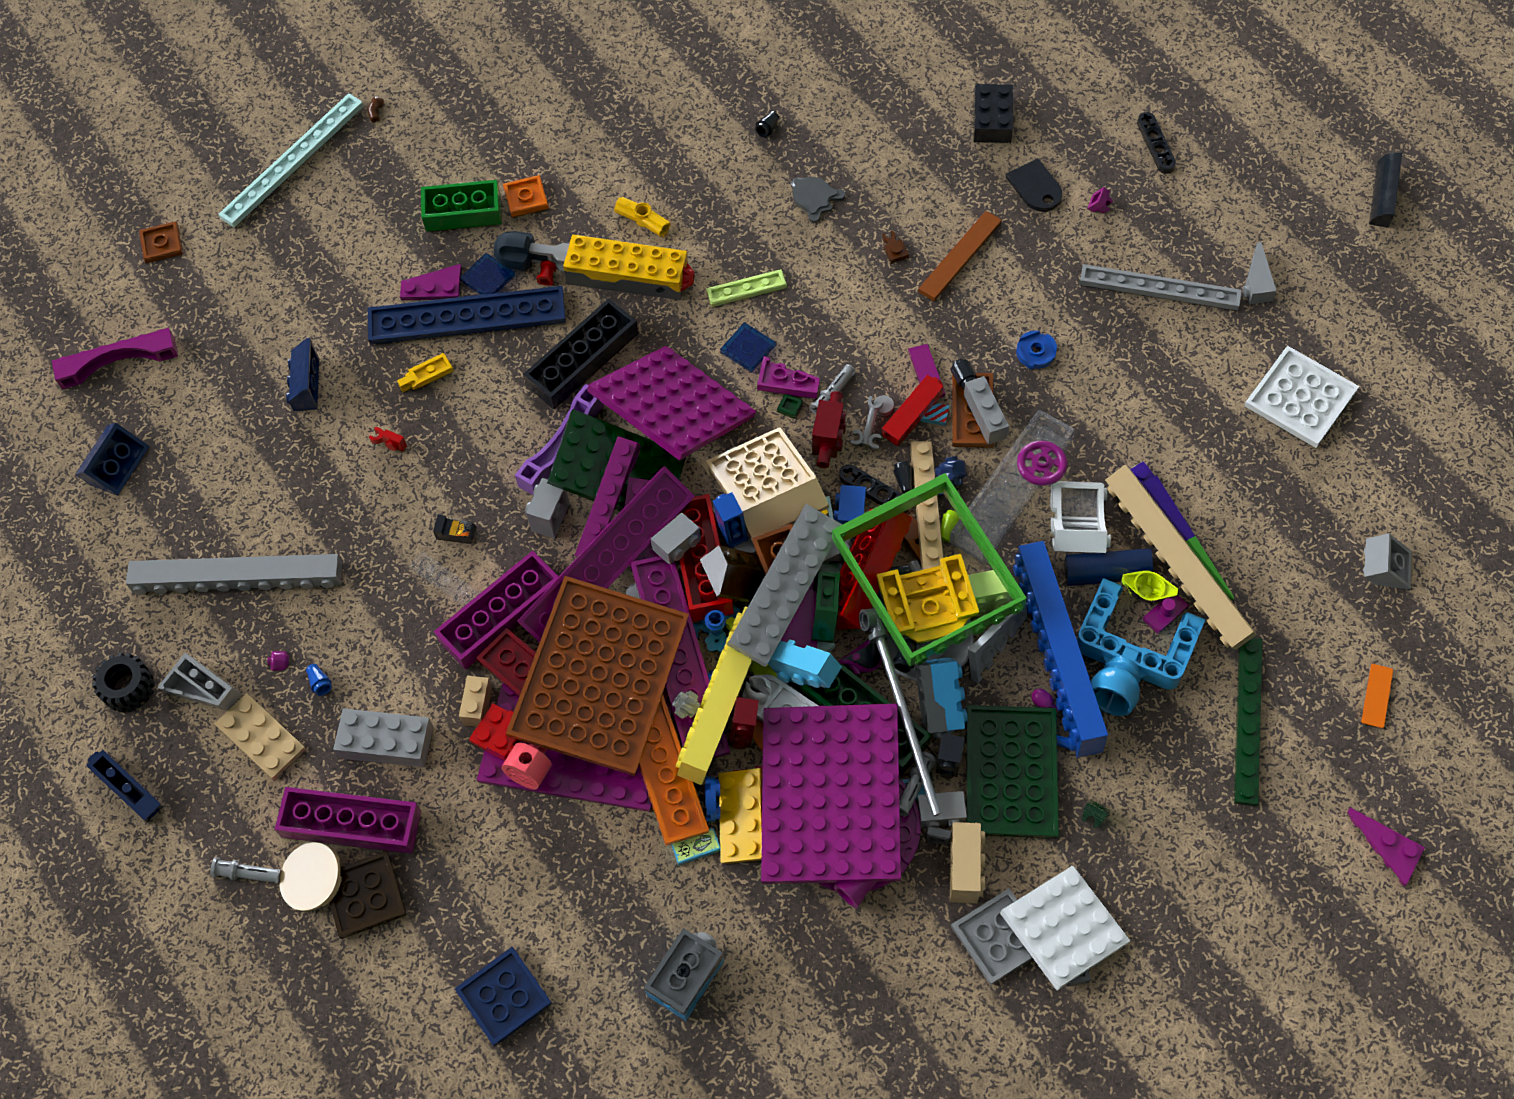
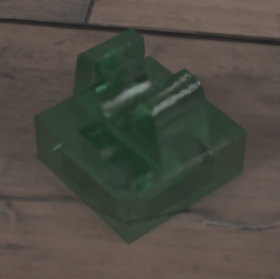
[1082,799,1111,828]

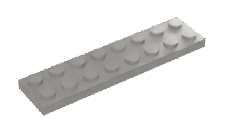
[727,504,842,667]

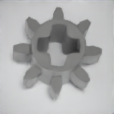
[672,691,700,719]

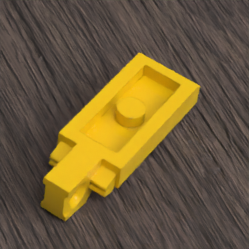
[397,353,454,392]

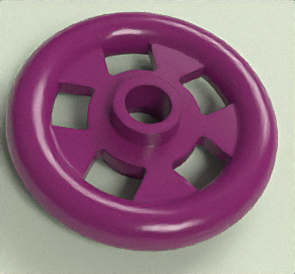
[1017,441,1068,486]

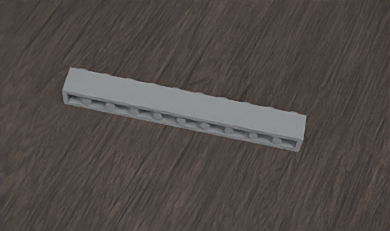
[126,554,342,594]

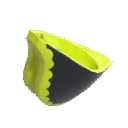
[1121,571,1178,603]

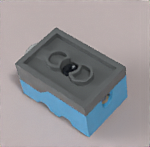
[915,657,967,738]
[644,928,724,1021]

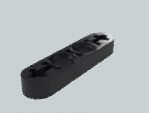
[1137,112,1176,174]
[839,464,909,514]

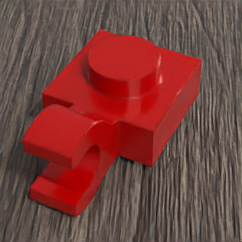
[369,427,407,452]

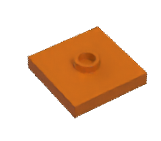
[503,175,549,217]

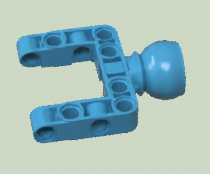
[1076,578,1205,716]

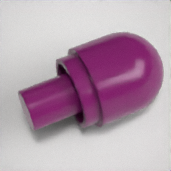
[1031,688,1058,712]

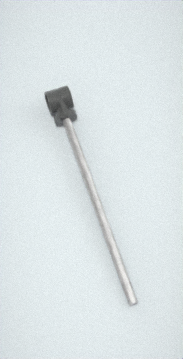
[859,608,942,817]

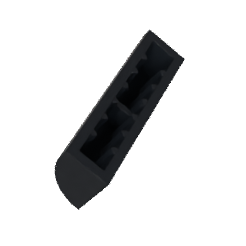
[1369,153,1402,228]

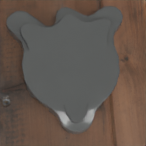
[791,177,845,223]

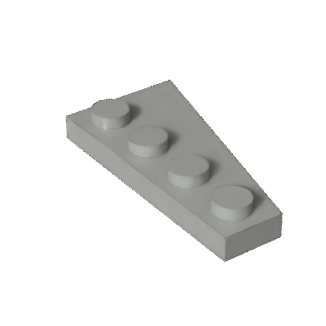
[968,604,1027,684]

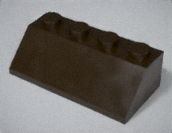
[700,545,765,603]

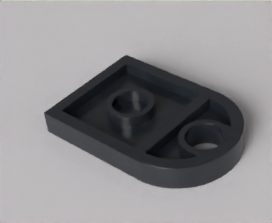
[1005,158,1062,212]

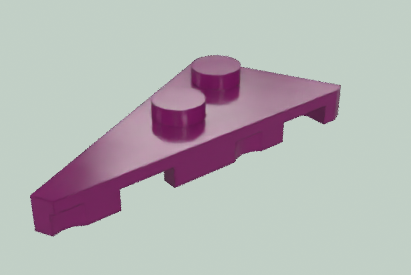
[1347,807,1425,886]

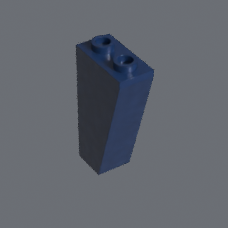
[86,750,163,823]

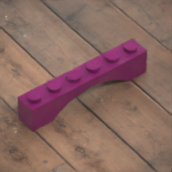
[52,328,179,389]
[575,436,641,557]

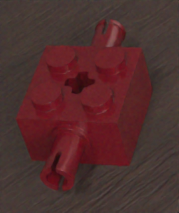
[812,391,847,469]

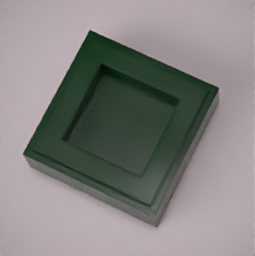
[777,394,803,419]

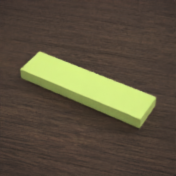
[706,270,787,307]

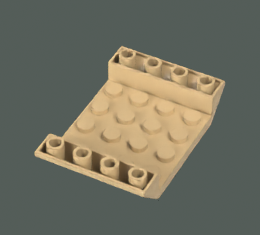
[701,427,829,539]

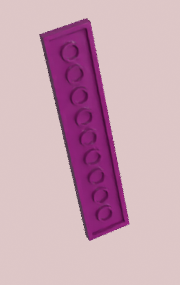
[517,466,694,643]
[630,556,730,758]

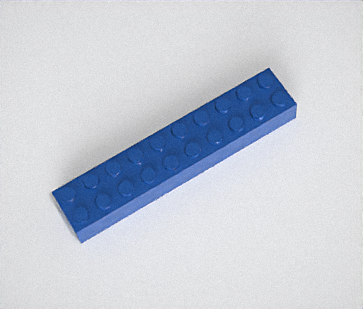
[1013,541,1108,758]

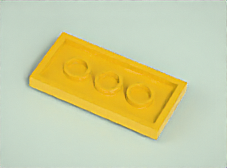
[718,768,763,864]

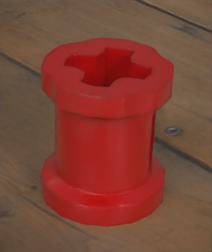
[536,260,557,286]

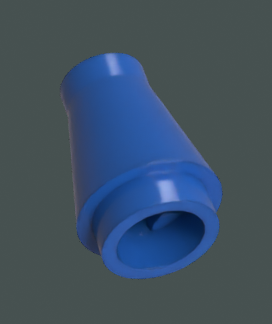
[705,610,726,636]
[306,664,332,696]

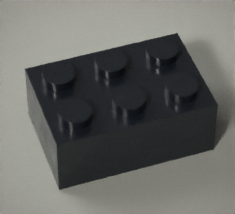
[973,84,1013,143]

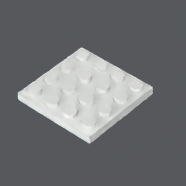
[1244,346,1359,448]
[1000,866,1130,990]

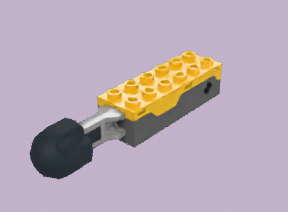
[493,231,695,300]

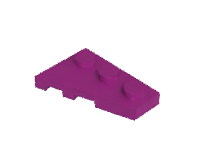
[400,264,462,301]
[757,356,820,398]

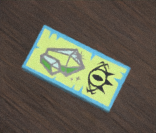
[671,828,720,865]

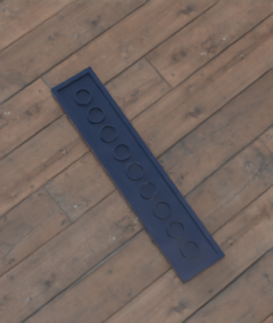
[368,286,566,345]

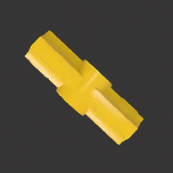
[614,197,671,237]

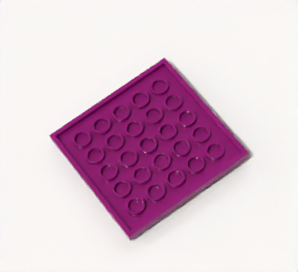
[587,346,756,461]

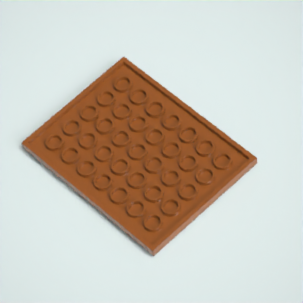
[506,576,689,776]

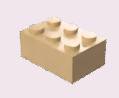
[950,822,985,903]

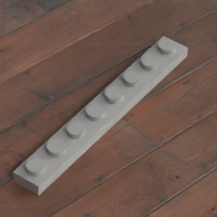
[1079,264,1241,311]

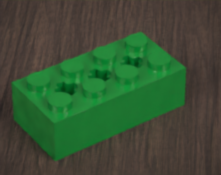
[421,179,502,232]

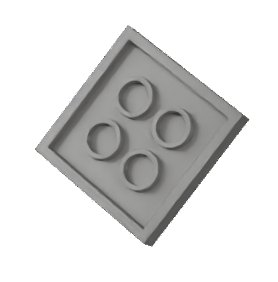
[951,888,1033,986]

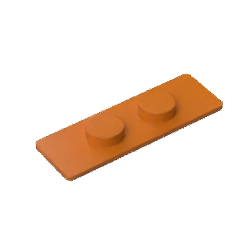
[1361,664,1393,728]

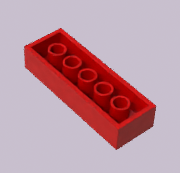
[674,494,734,622]
[835,509,912,630]

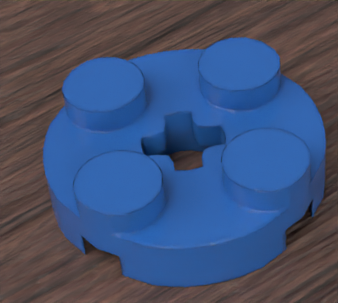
[1016,330,1057,369]
[705,776,720,822]

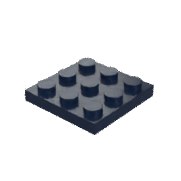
[455,946,552,1047]

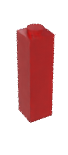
[882,374,944,447]

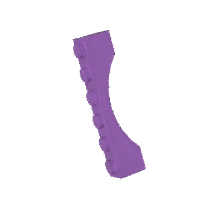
[515,384,605,495]

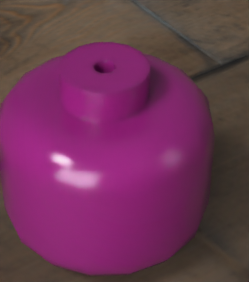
[267,651,289,671]

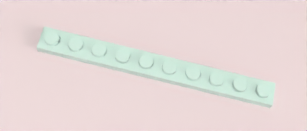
[219,93,364,228]

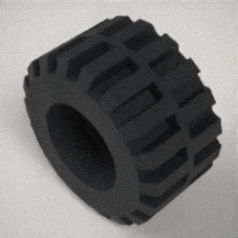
[92,653,155,713]

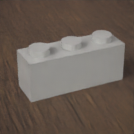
[964,376,1009,445]

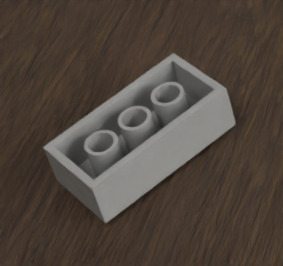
[333,709,434,768]

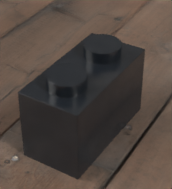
[936,733,965,779]

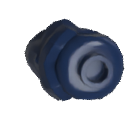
[935,456,967,495]

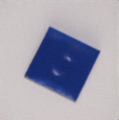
[460,253,515,295]
[720,322,776,373]

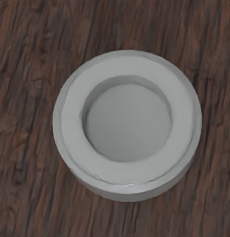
[874,395,894,416]

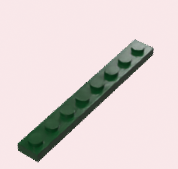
[1234,638,1262,806]

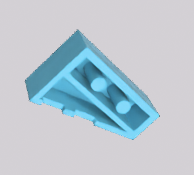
[768,639,842,688]

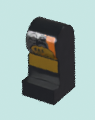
[433,514,477,544]

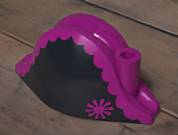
[838,639,882,675]

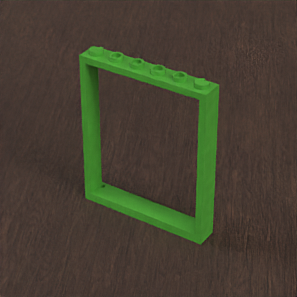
[832,473,1027,666]

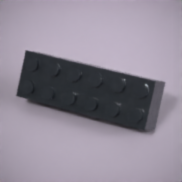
[523,298,639,409]

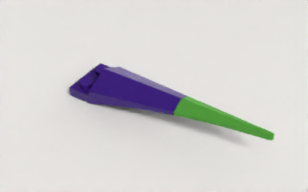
[1131,461,1234,600]

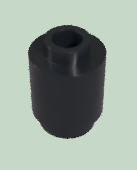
[950,359,977,390]

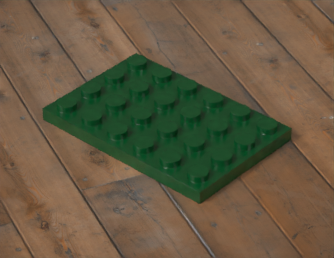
[547,409,687,512]
[966,705,1059,839]

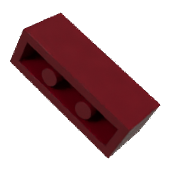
[728,697,759,749]

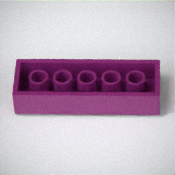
[434,551,559,670]
[274,787,422,854]

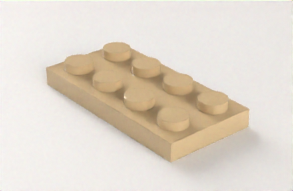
[214,693,306,781]

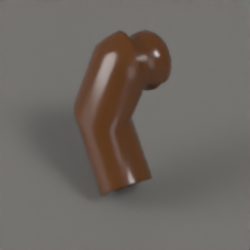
[367,96,384,123]

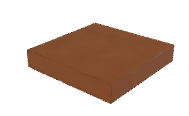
[139,221,183,263]

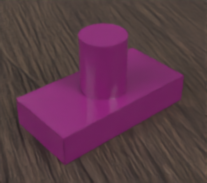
[1142,594,1189,634]

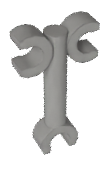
[851,396,883,450]

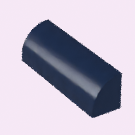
[1064,548,1153,586]

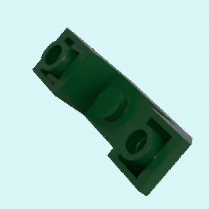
[811,563,840,643]

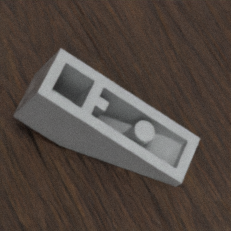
[1243,242,1276,304]

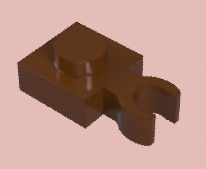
[882,230,909,264]

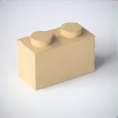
[459,676,493,727]

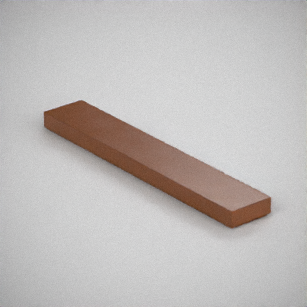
[918,211,1002,301]

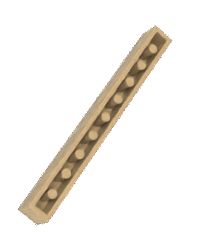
[1105,465,1257,650]

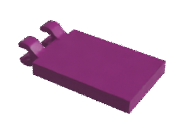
[781,580,818,649]

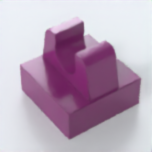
[1087,187,1113,213]

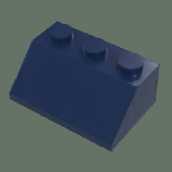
[286,338,320,411]
[75,423,149,496]

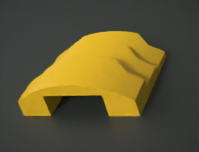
[877,554,979,643]

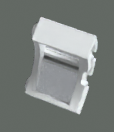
[1050,481,1111,553]

